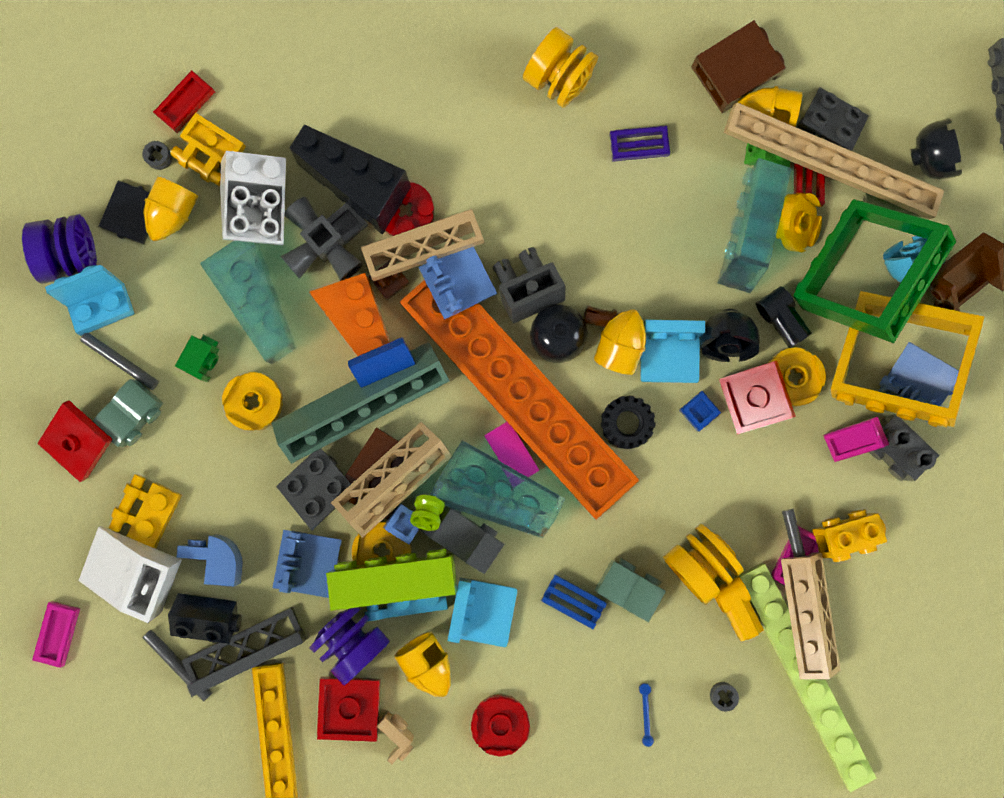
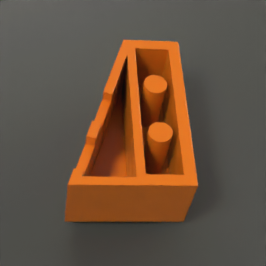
[309,273,390,356]

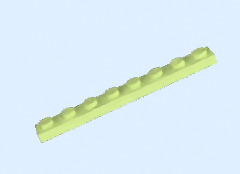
[737,563,877,792]

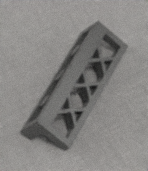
[182,607,307,697]

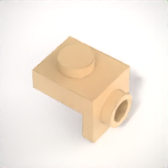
[377,711,414,764]

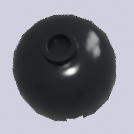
[910,118,962,180]
[530,304,588,363]
[700,309,760,362]

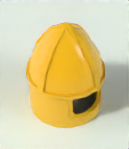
[738,86,802,127]
[143,176,199,241]
[594,309,646,375]
[394,631,451,697]

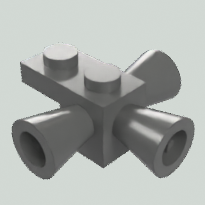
[280,197,368,281]

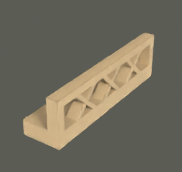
[361,209,484,281]
[331,422,452,538]
[781,552,841,679]

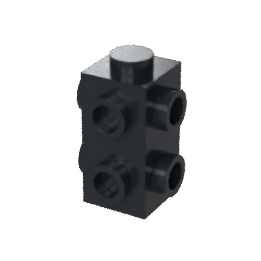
[168,593,242,644]

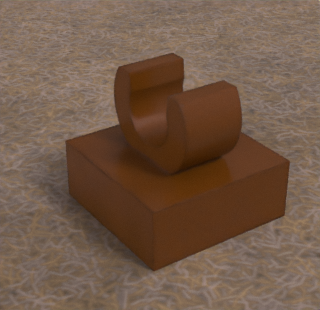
[368,259,410,301]

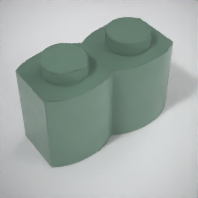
[93,379,163,447]
[595,558,666,623]

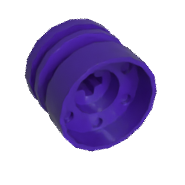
[22,214,97,284]
[309,607,390,686]

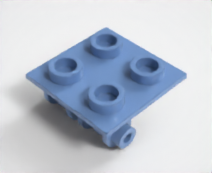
[419,247,497,320]
[878,342,959,422]
[273,530,342,598]

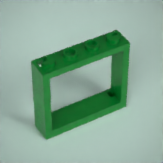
[793,199,957,343]

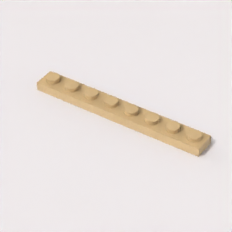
[723,103,944,220]

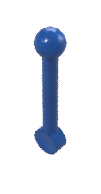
[639,683,654,747]

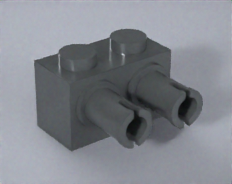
[493,247,566,324]
[869,414,940,481]

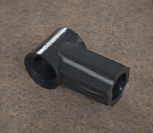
[756,286,812,348]

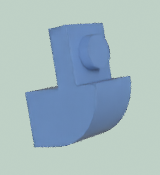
[176,534,243,587]

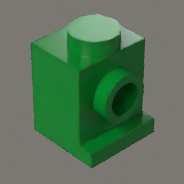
[175,334,220,382]

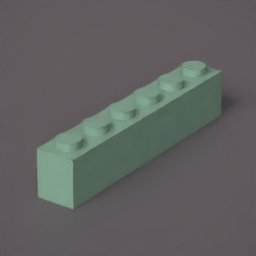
[271,341,449,464]

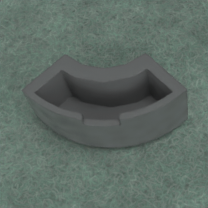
[420,499,505,574]

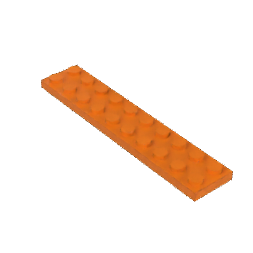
[400,280,639,520]

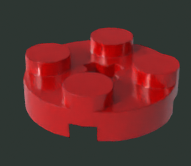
[385,181,435,236]

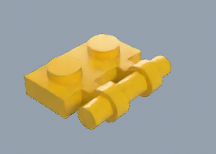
[170,113,246,186]
[108,474,182,548]

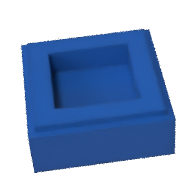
[679,391,721,432]

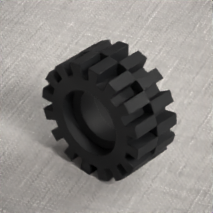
[600,396,656,449]

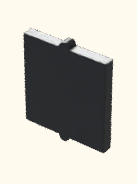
[99,180,150,245]

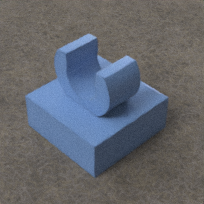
[383,503,419,544]

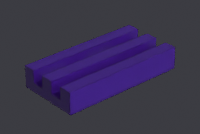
[609,126,670,162]

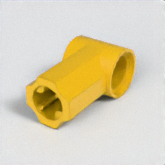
[714,576,764,642]

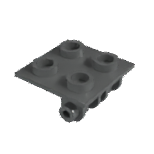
[796,87,869,151]
[276,448,351,530]

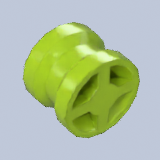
[410,495,445,531]

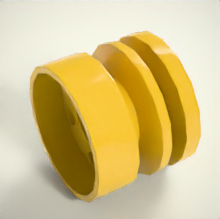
[523,27,599,108]
[663,524,744,605]

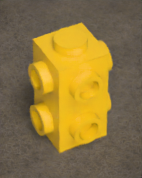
[812,509,887,562]

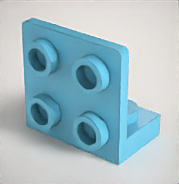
[45,265,135,336]
[640,320,705,383]
[447,577,517,647]

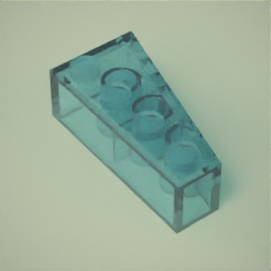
[717,158,792,293]
[200,241,296,364]
[430,440,565,538]

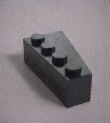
[289,124,411,235]

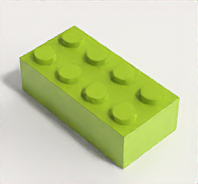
[326,549,458,611]

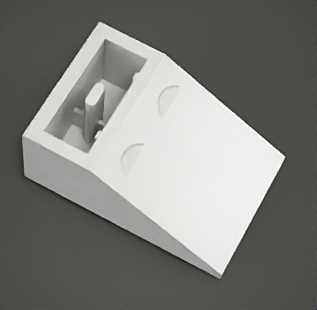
[220,151,286,245]
[78,526,182,623]

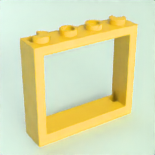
[831,291,984,427]

